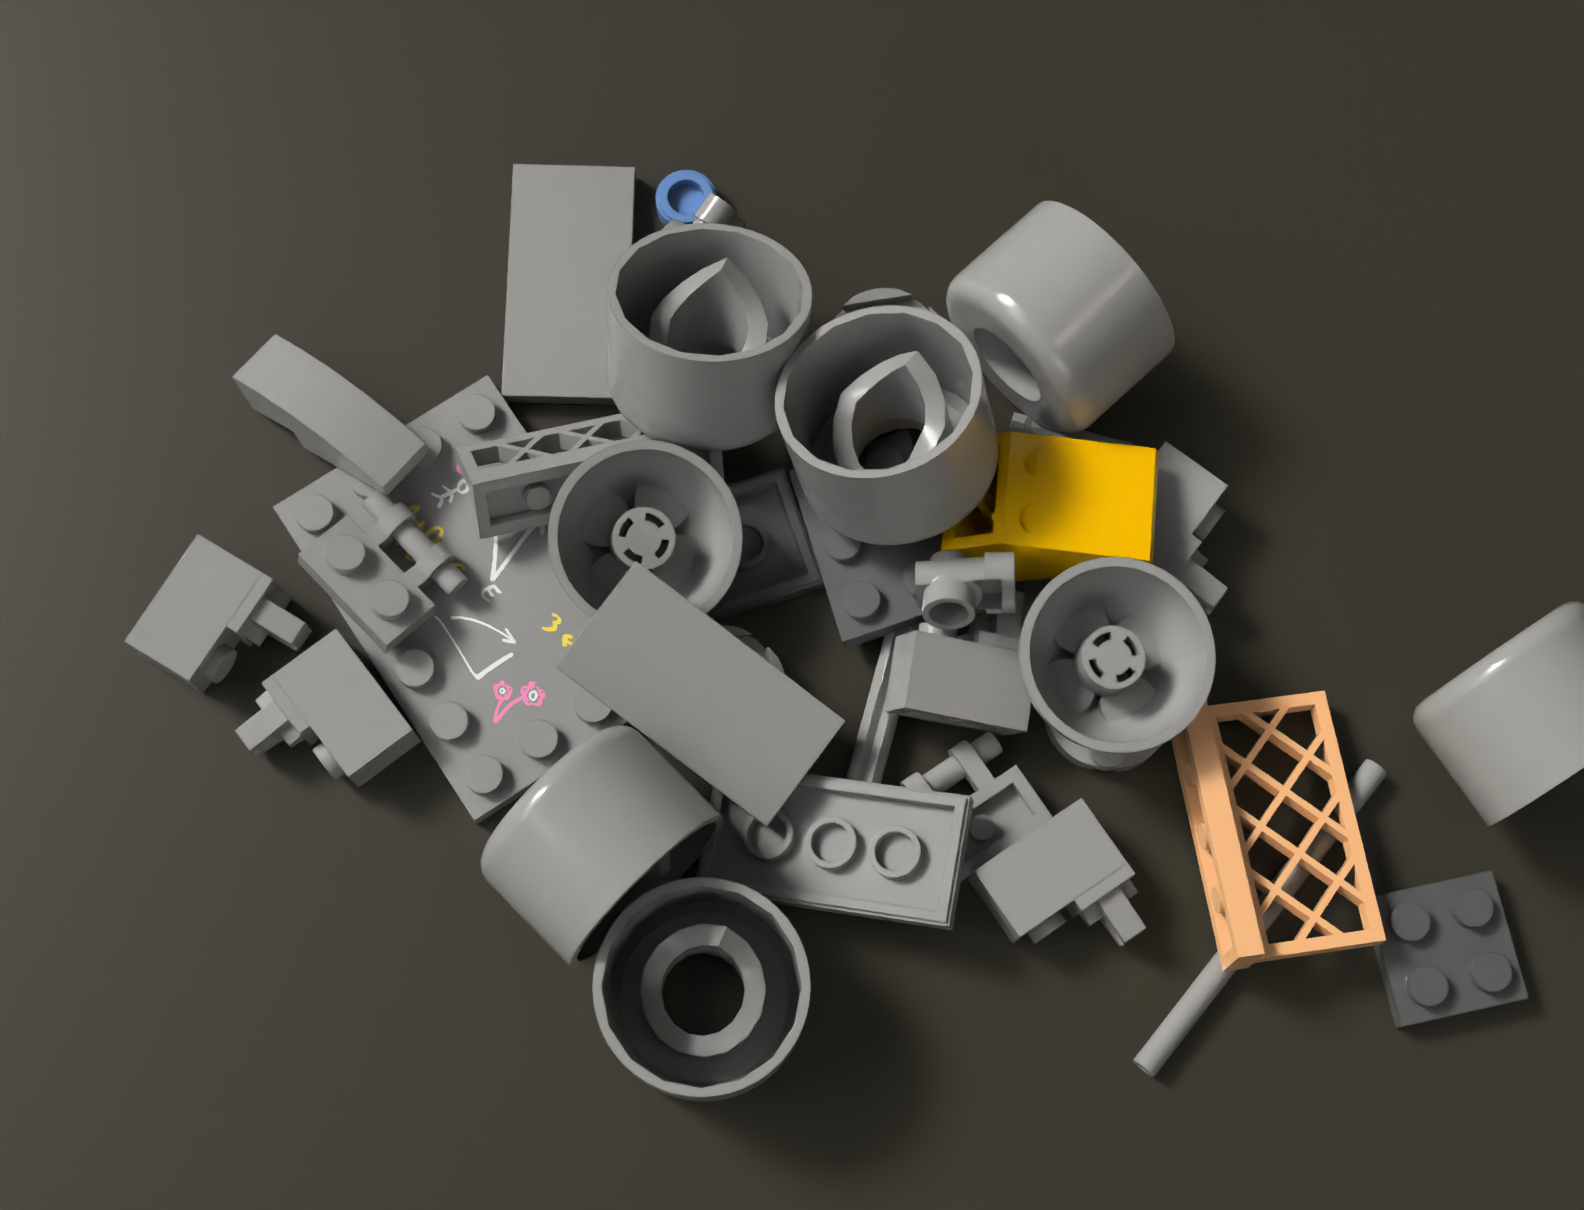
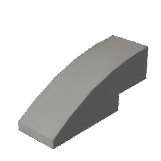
[232,334,429,496]

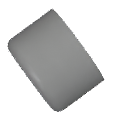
[946,201,1175,434]
[607,223,812,452]
[775,305,999,545]
[1413,602,1584,826]
[480,725,724,968]
[592,877,811,1102]

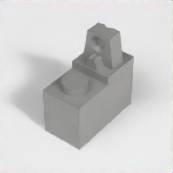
[1153,441,1228,616]
[124,534,312,694]
[884,591,1031,736]
[235,629,421,788]
[968,798,1146,946]

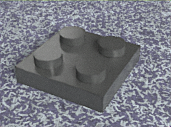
[1373,870,1529,1028]

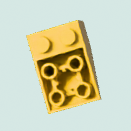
[941,431,1159,582]

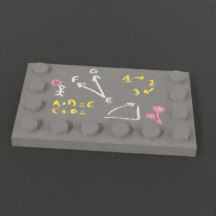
[273,375,631,824]

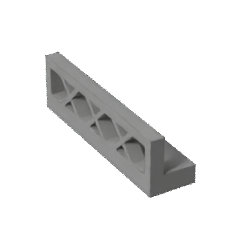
[455,413,724,539]

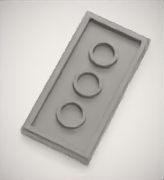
[501,164,636,405]
[555,561,845,826]
[696,774,974,931]

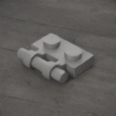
[298,490,468,654]
[900,731,1052,882]

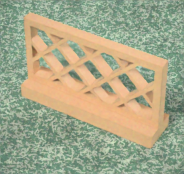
[1171,690,1386,972]

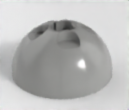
[548,440,743,618]
[1019,557,1216,754]

